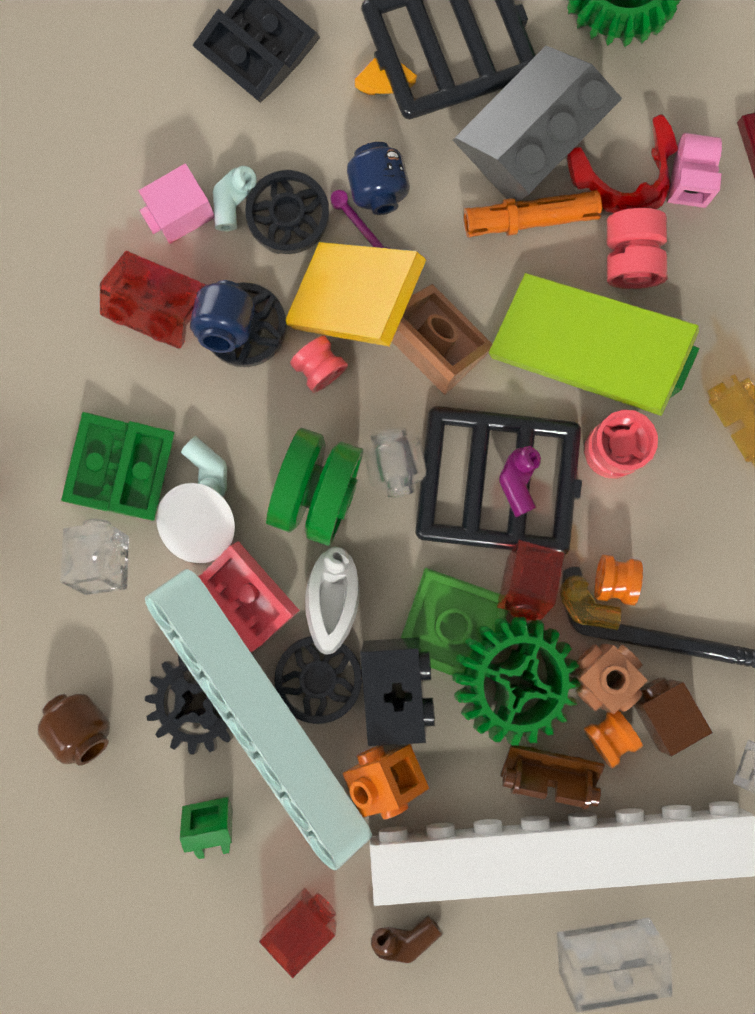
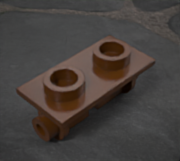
[500,745,605,810]

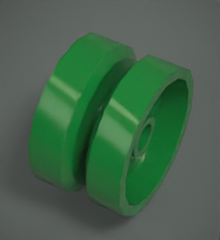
[266,427,364,547]

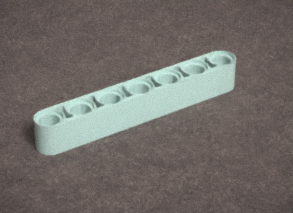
[145,569,372,871]

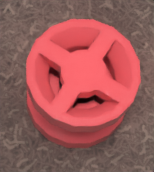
[290,335,348,393]

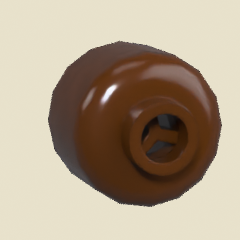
[38,694,110,766]

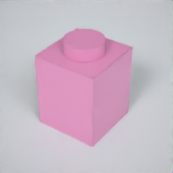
[138,163,214,244]

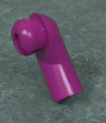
[499,446,541,517]

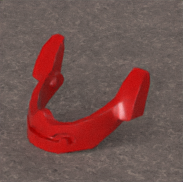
[567,114,678,213]

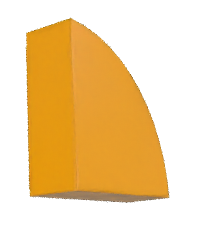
[355,58,417,96]

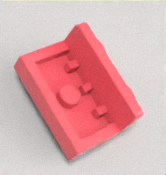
[198,541,300,653]

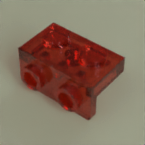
[100,251,206,349]

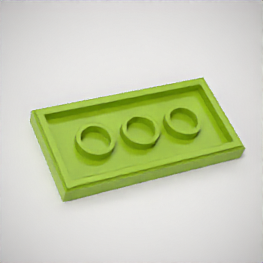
[489,273,699,416]

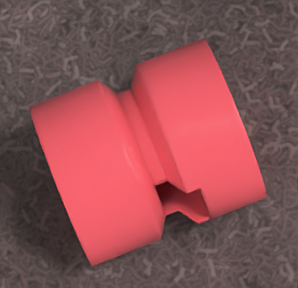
[607,208,668,289]
[584,410,658,479]

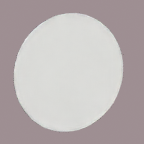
[156,483,235,563]

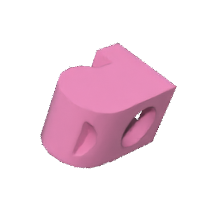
[667,133,722,208]

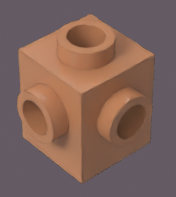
[569,644,648,714]

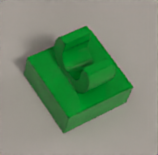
[179,797,233,859]

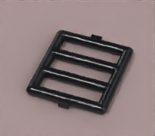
[361,0,536,120]
[415,406,582,556]

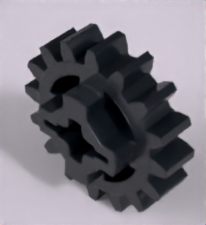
[145,655,234,755]

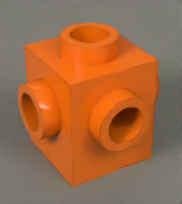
[342,744,430,819]

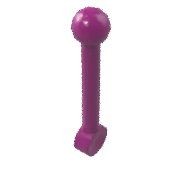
[330,190,391,249]

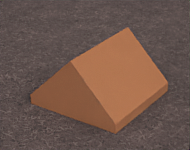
[392,284,492,395]

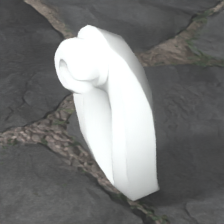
[305,547,359,655]

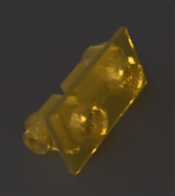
[707,374,755,467]

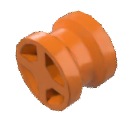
[594,555,643,606]
[583,710,643,768]

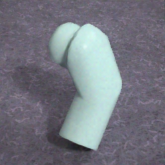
[213,166,257,231]
[181,436,227,497]

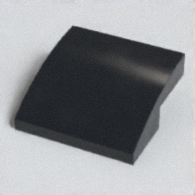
[192,0,320,103]

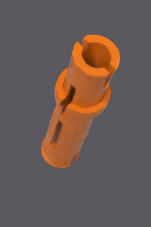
[463,190,602,238]

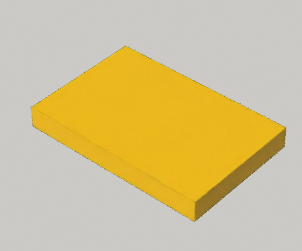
[286,242,426,347]

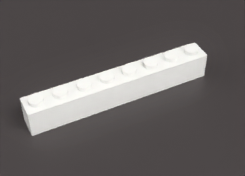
[370,801,755,906]

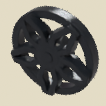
[245,170,329,254]
[211,282,287,367]
[274,636,362,724]

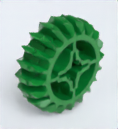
[567,0,681,48]
[452,616,581,746]

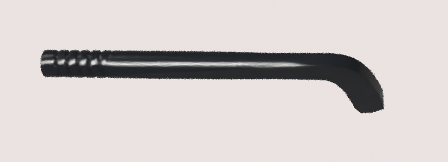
[561,567,755,668]

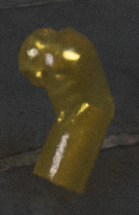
[559,575,622,630]

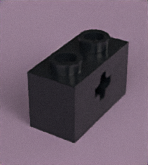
[360,637,435,746]

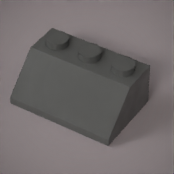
[453,46,622,202]

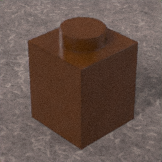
[633,677,713,757]

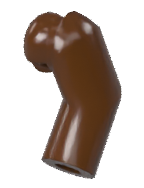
[371,915,443,963]

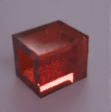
[497,540,564,620]
[259,887,337,978]

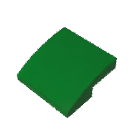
[61,412,175,521]

